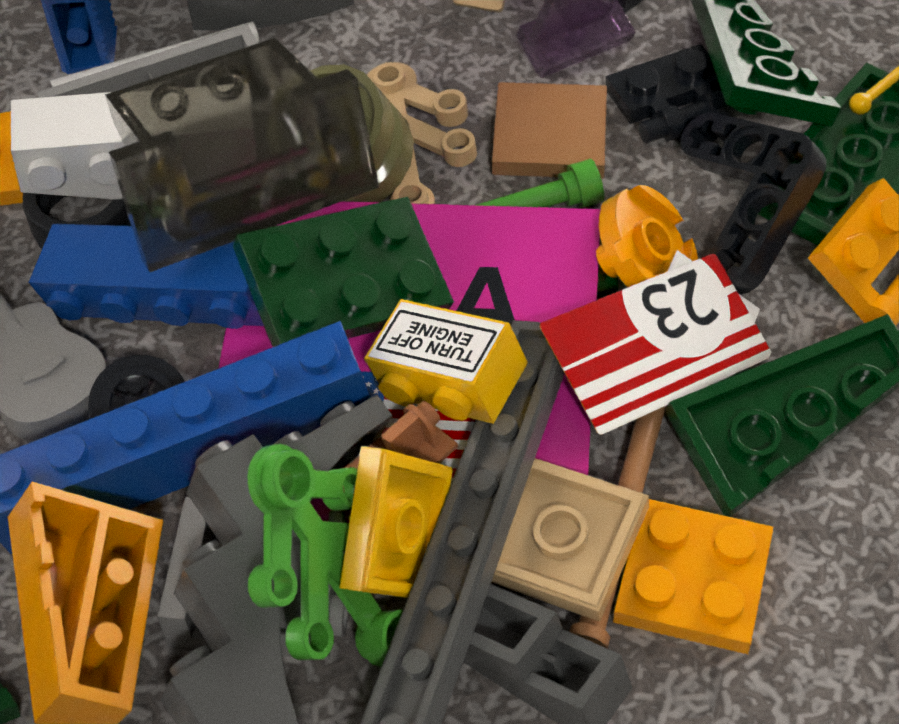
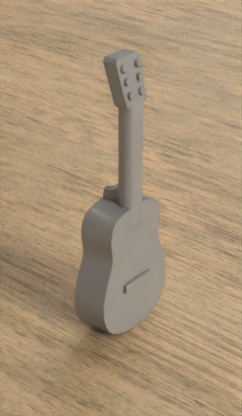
[0,293,107,442]

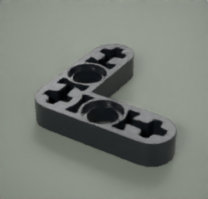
[681,113,826,295]

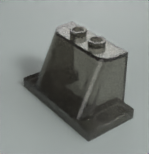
[105,38,379,272]

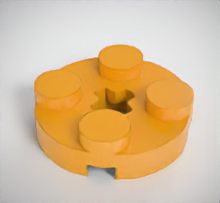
[596,185,698,287]

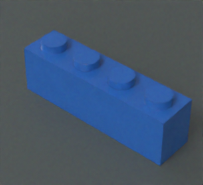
[28,224,264,329]

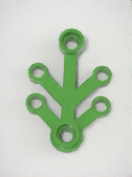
[248,444,403,667]

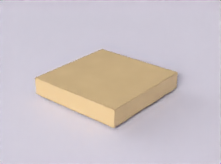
[491,458,649,622]

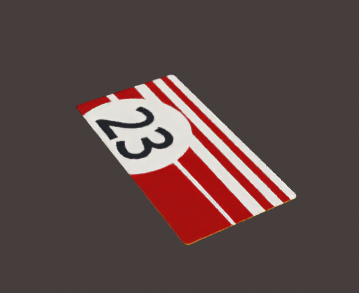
[539,254,771,435]

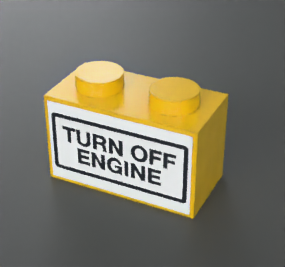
[364,299,528,424]

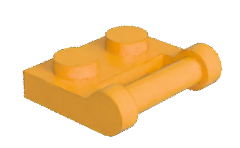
[808,178,899,326]

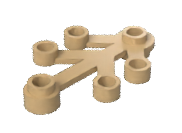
[367,62,477,204]

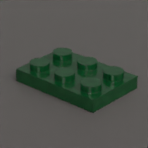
[233,196,454,347]

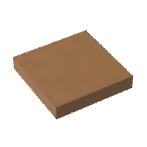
[492,82,607,179]

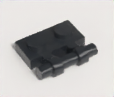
[605,44,738,144]

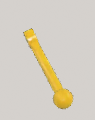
[849,66,899,115]

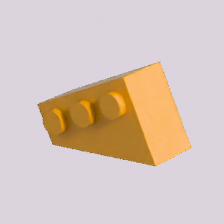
[8,482,163,724]

